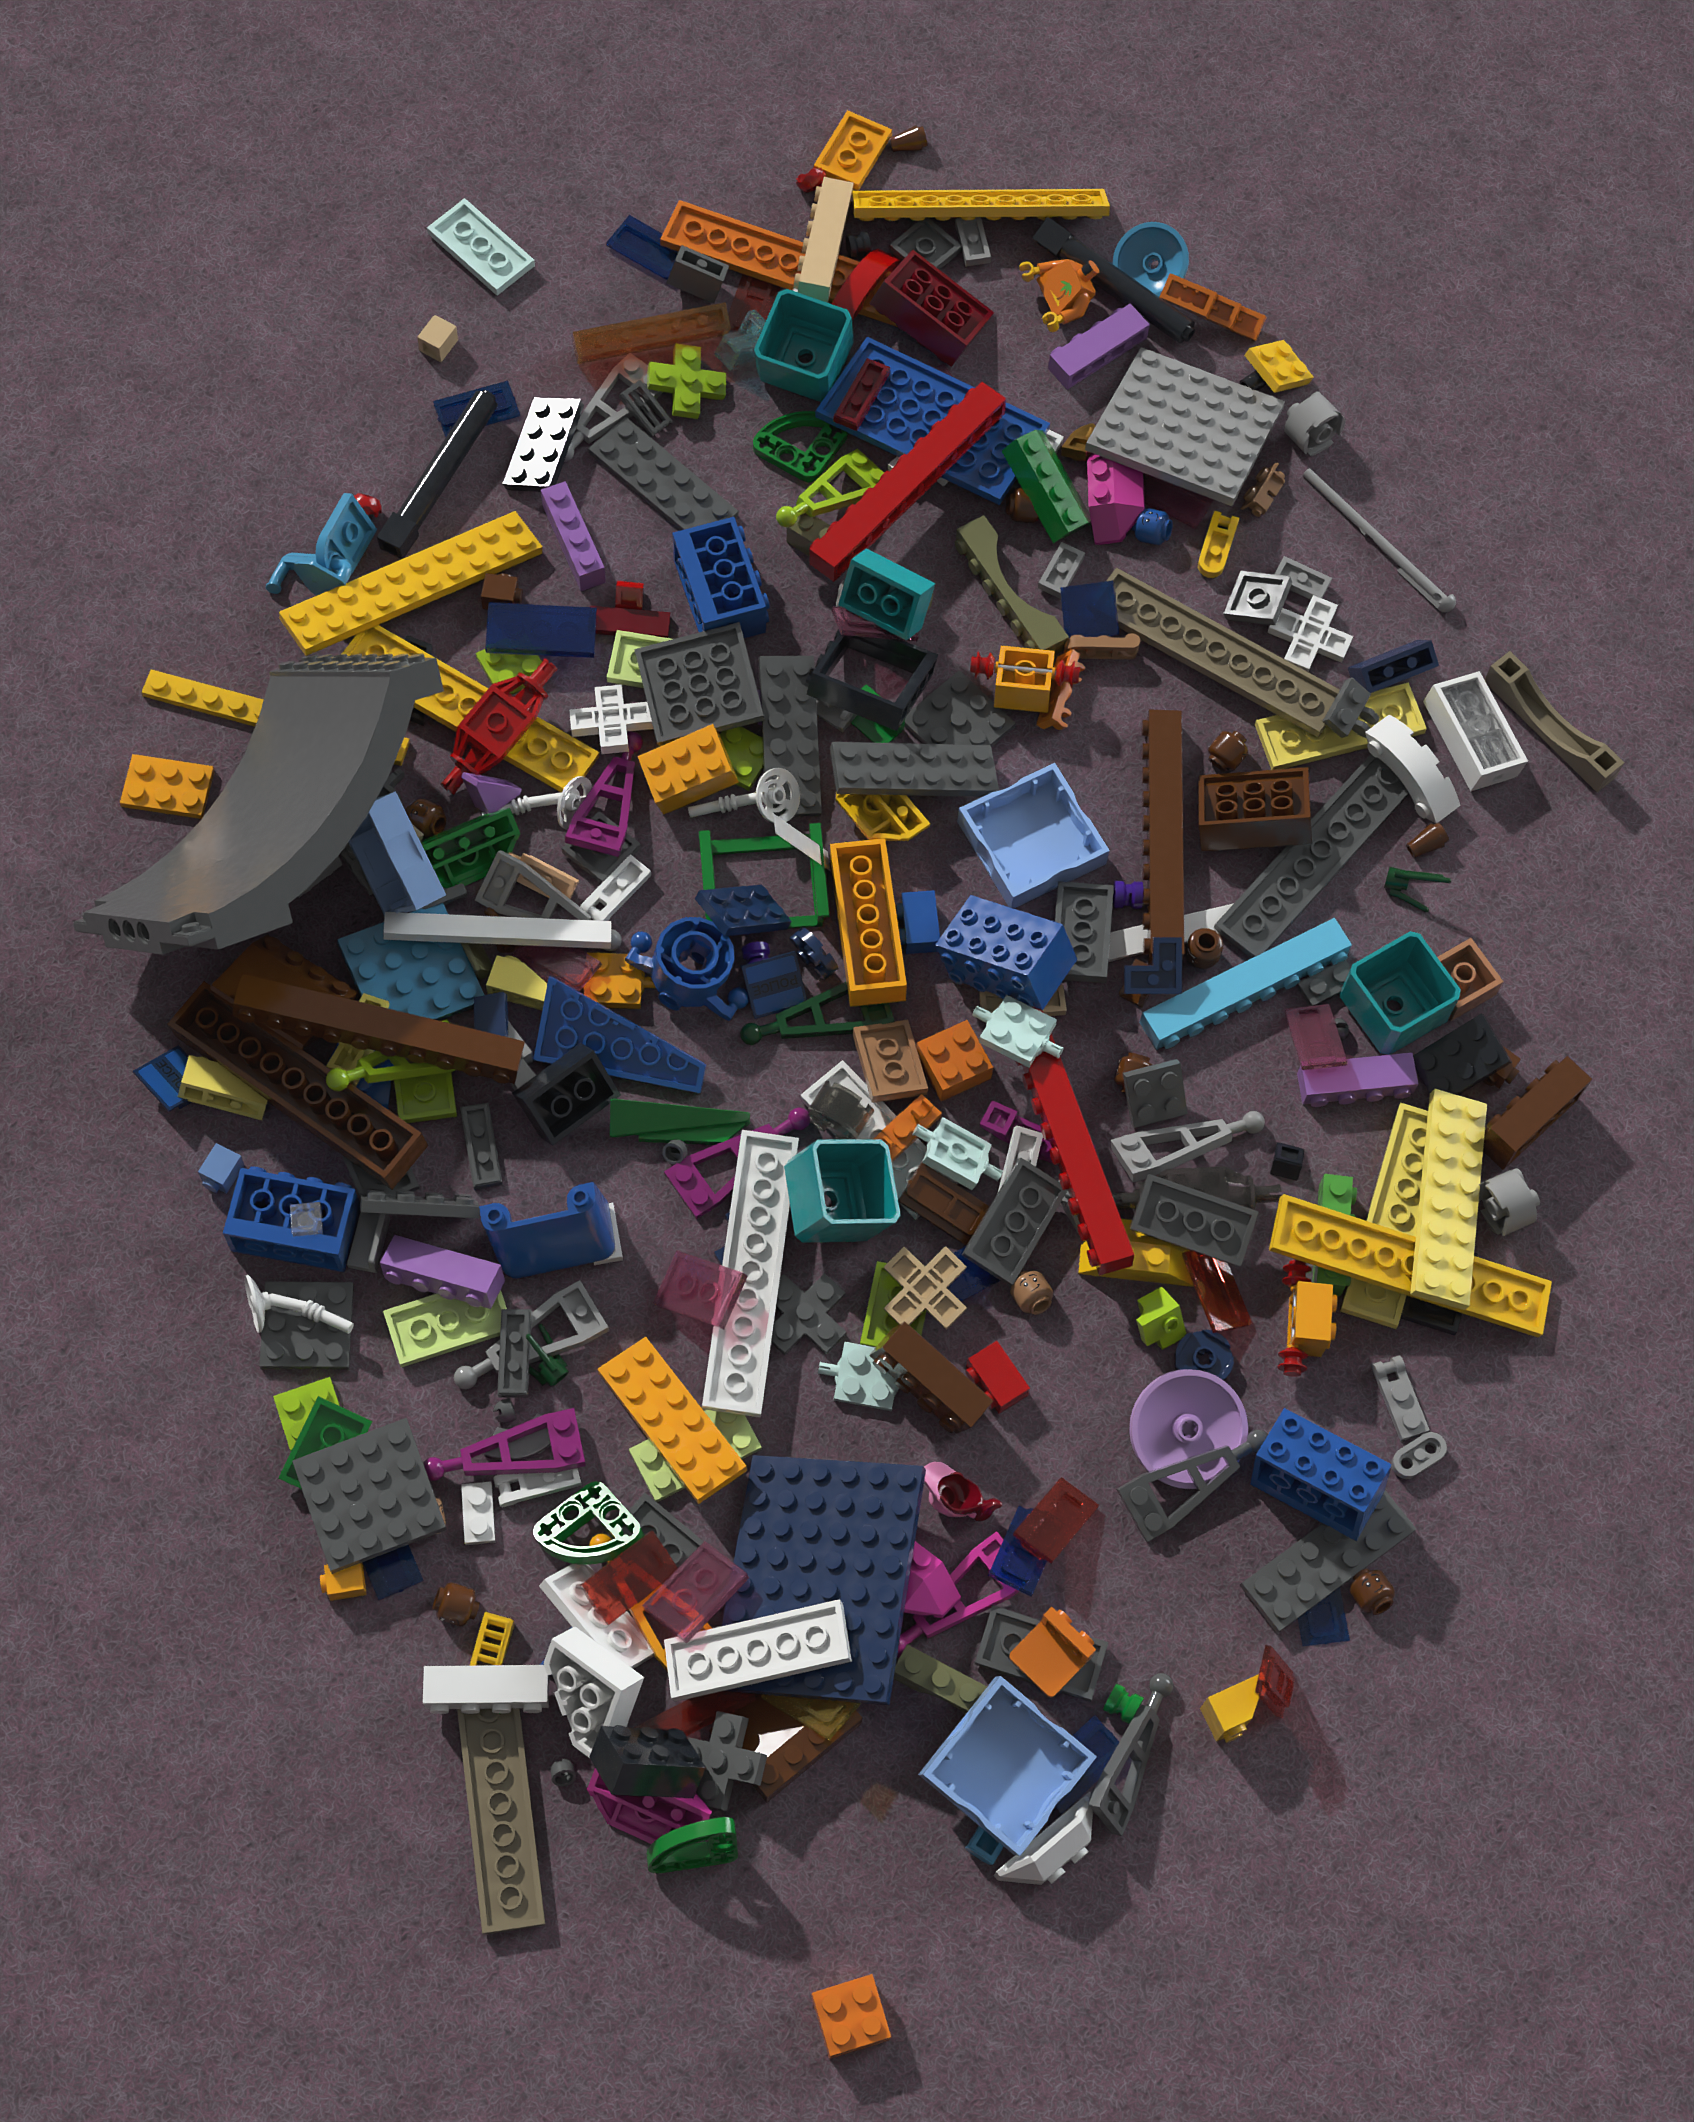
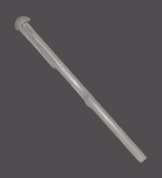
[1303,468,1456,612]

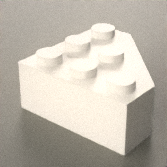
[544,1627,644,1757]

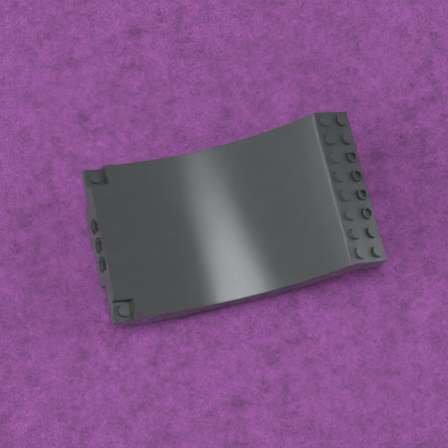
[73,654,444,955]

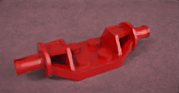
[440,658,558,795]

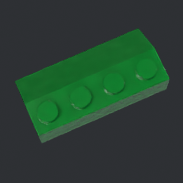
[1002,429,1091,544]

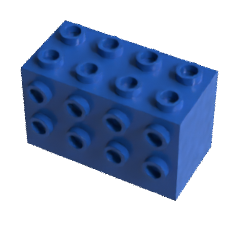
[935,895,1077,1010]

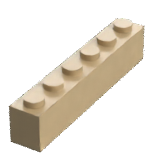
[793,177,854,303]

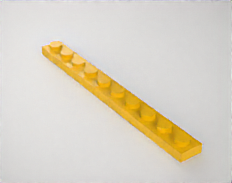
[141,669,410,766]

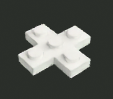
[1267,595,1353,672]
[569,685,654,754]

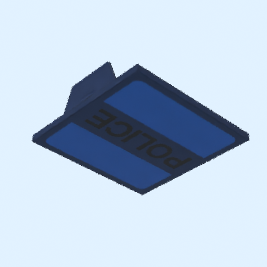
[741,951,807,1019]
[133,1045,192,1112]

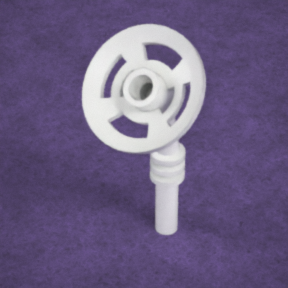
[688,768,800,823]
[482,776,593,830]
[244,1275,354,1334]

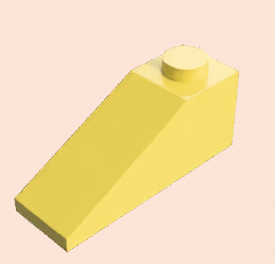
[486,955,547,1010]
[178,1055,267,1120]

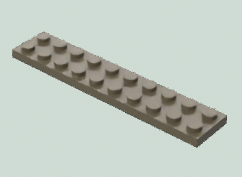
[1088,568,1340,737]

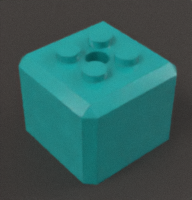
[754,289,854,402]
[1340,931,1461,1055]
[784,1139,901,1243]

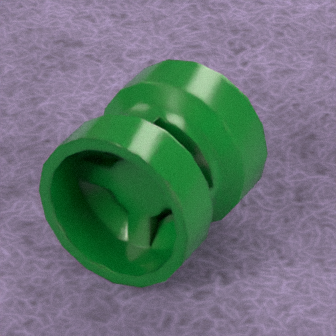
[1103,1683,1144,1724]

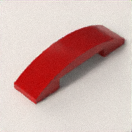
[831,248,900,321]

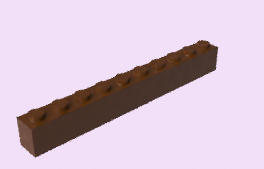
[1141,709,1184,965]
[233,974,525,1084]

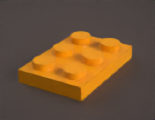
[813,110,892,191]
[120,754,215,819]

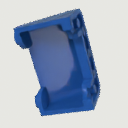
[479,1182,615,1278]

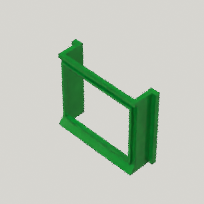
[699,823,829,929]

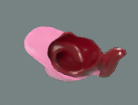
[924,1462,1003,1522]

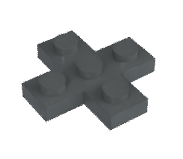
[771,1273,847,1355]
[687,1711,767,1811]

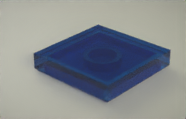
[1060,580,1119,638]

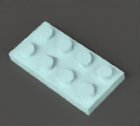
[427,198,535,296]

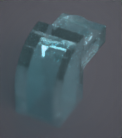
[714,310,766,372]

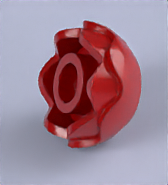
[796,167,826,193]
[354,493,382,518]

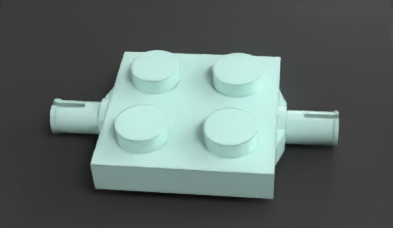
[972,995,1064,1067]
[912,1117,1003,1190]
[818,1342,899,1411]

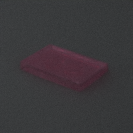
[653,1250,748,1330]
[642,1541,749,1644]

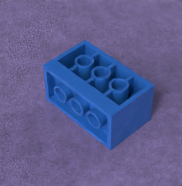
[672,517,770,638]
[223,1167,360,1272]
[1250,1408,1392,1541]

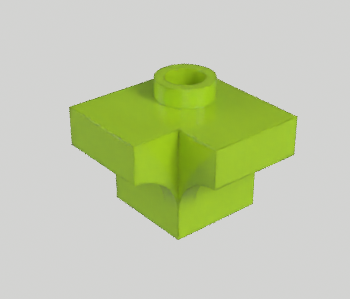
[1136,1287,1186,1350]

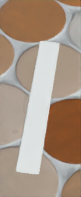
[773,813,830,871]

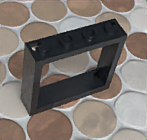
[806,619,938,731]

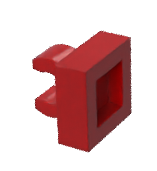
[615,581,644,610]

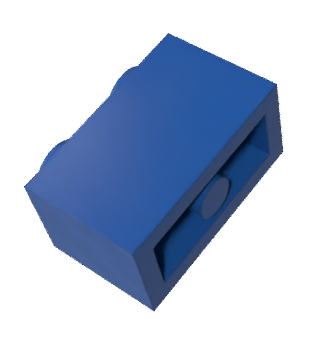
[896,890,940,954]

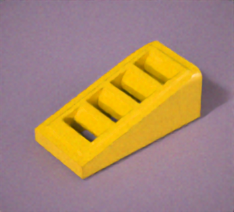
[470,1612,515,1666]

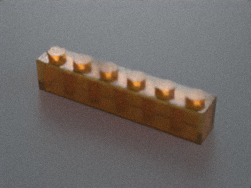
[572,302,731,364]

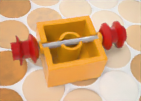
[970,646,1080,713]
[1278,1260,1337,1377]

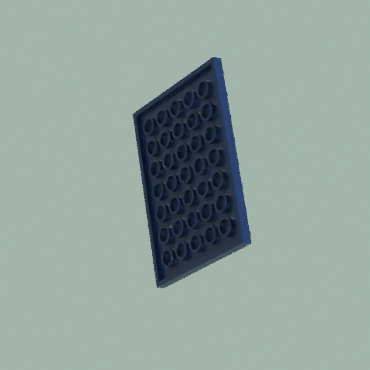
[722,1455,926,1706]

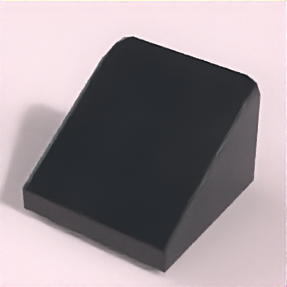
[1270,1142,1305,1181]

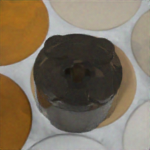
[807,1081,874,1139]

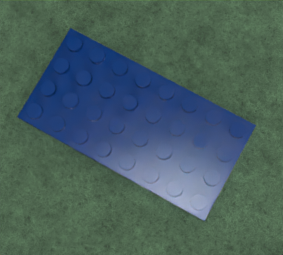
[815,337,1050,505]

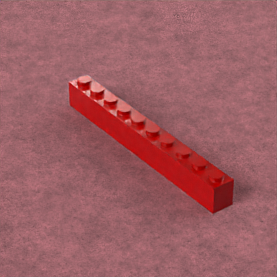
[809,382,1006,582]
[1015,1007,1134,1276]

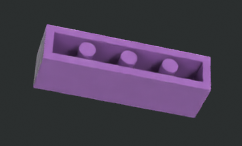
[1048,304,1150,390]
[541,481,606,591]
[1297,1053,1418,1107]
[380,1235,505,1309]

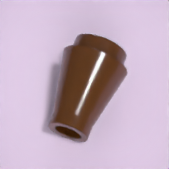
[890,125,928,152]
[1406,822,1449,858]

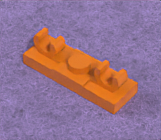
[1036,649,1085,730]
[874,1094,942,1162]

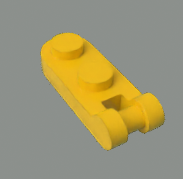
[1198,511,1240,578]

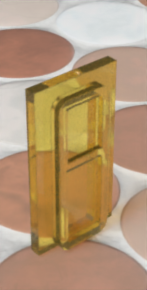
[761,1695,861,1740]

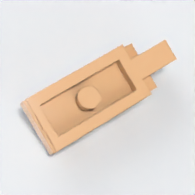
[508,852,579,899]

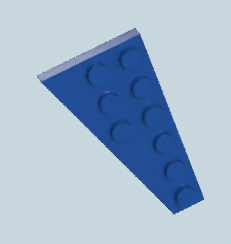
[533,976,707,1093]

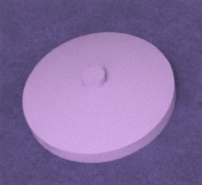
[1130,1369,1248,1489]

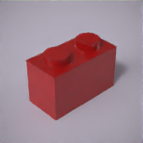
[965,1341,1030,1414]

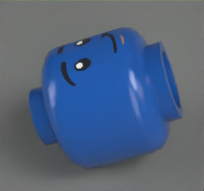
[1132,508,1173,545]

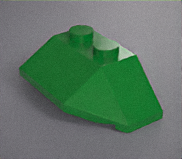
[421,808,520,889]

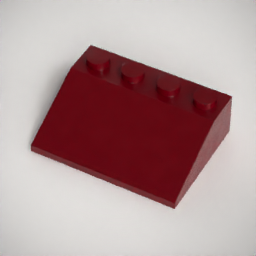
[869,250,994,367]

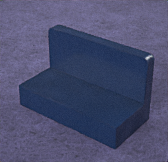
[474,992,508,1037]

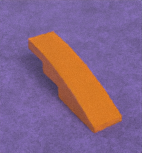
[1160,273,1267,341]

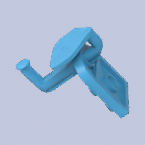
[266,493,377,596]

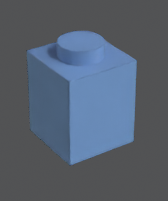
[198,1143,245,1194]

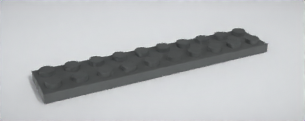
[1214,754,1409,959]

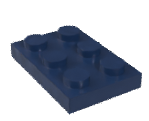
[695,884,792,936]

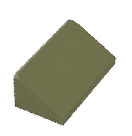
[460,943,493,981]

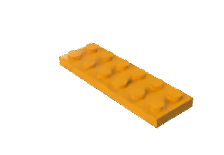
[597,1337,748,1504]

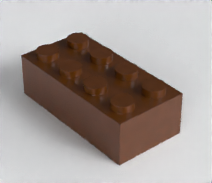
[1483,1056,1592,1170]
[869,1321,993,1434]

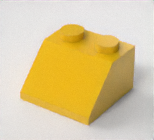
[1200,1672,1265,1743]

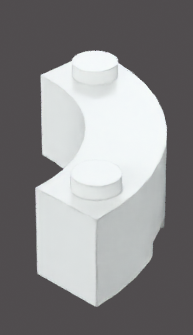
[1365,715,1460,823]

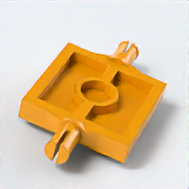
[566,953,656,1009]

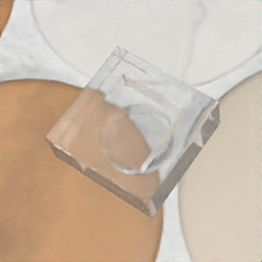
[290,1202,323,1237]

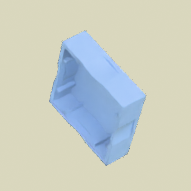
[957,763,1109,909]
[348,791,446,916]
[918,1676,1097,1856]

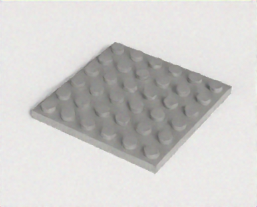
[1085,347,1285,506]

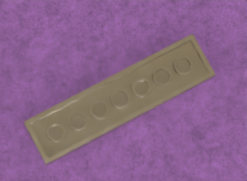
[457,1708,546,1935]

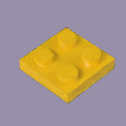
[1244,340,1314,393]

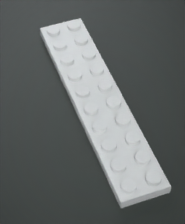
[702,1130,799,1417]

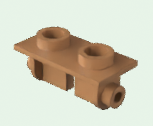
[1241,463,1285,517]

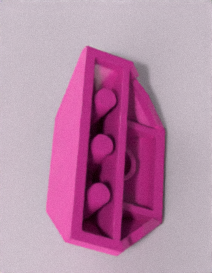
[1087,453,1145,545]
[904,1541,961,1618]
[587,1768,712,1844]

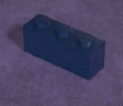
[1348,640,1439,693]

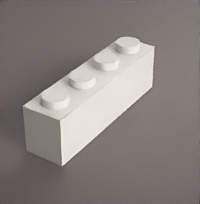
[423,1665,549,1714]

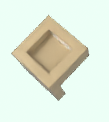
[417,315,458,362]

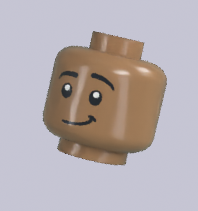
[1010,1271,1054,1315]

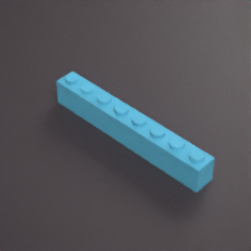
[1139,918,1352,1050]

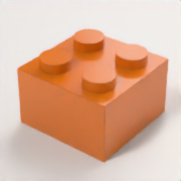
[916,1020,993,1102]
[811,1974,891,2059]

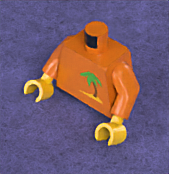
[1019,259,1099,332]

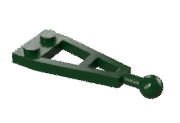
[740,982,895,1045]

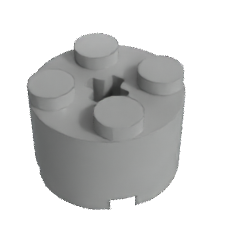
[1284,392,1345,456]
[1479,1168,1540,1236]

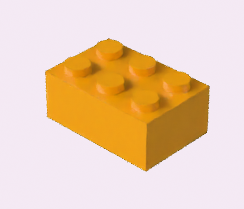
[638,724,739,814]

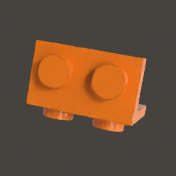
[1009,1606,1096,1697]

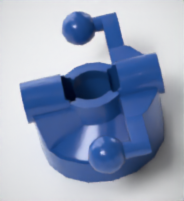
[625,917,749,1021]

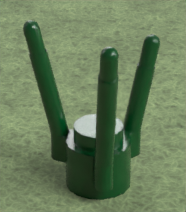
[1384,867,1452,912]
[526,1324,569,1387]

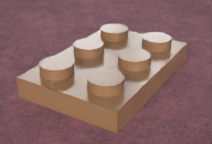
[852,1020,928,1103]

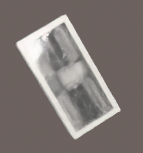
[1423,671,1528,791]

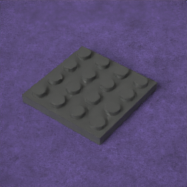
[634,622,765,747]
[292,1418,447,1574]

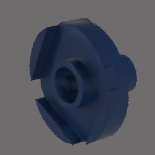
[789,928,838,981]
[1174,1330,1234,1381]

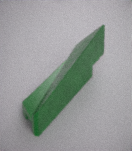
[610,1099,750,1145]

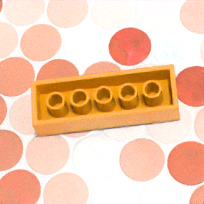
[830,838,907,1007]

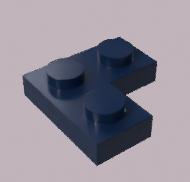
[1124,937,1182,994]

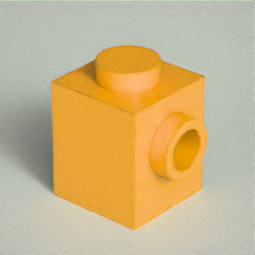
[320,1563,367,1601]

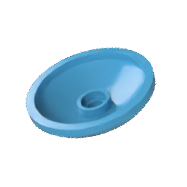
[1113,222,1189,297]

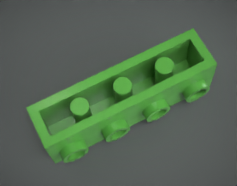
[1312,1174,1357,1296]

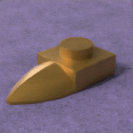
[1061,423,1096,461]

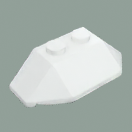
[994,1792,1093,1885]

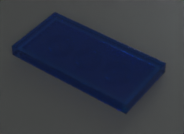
[485,602,597,658]

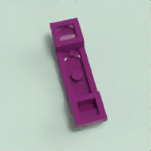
[980,1100,1096,1166]

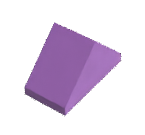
[462,772,522,814]

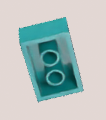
[838,548,936,640]

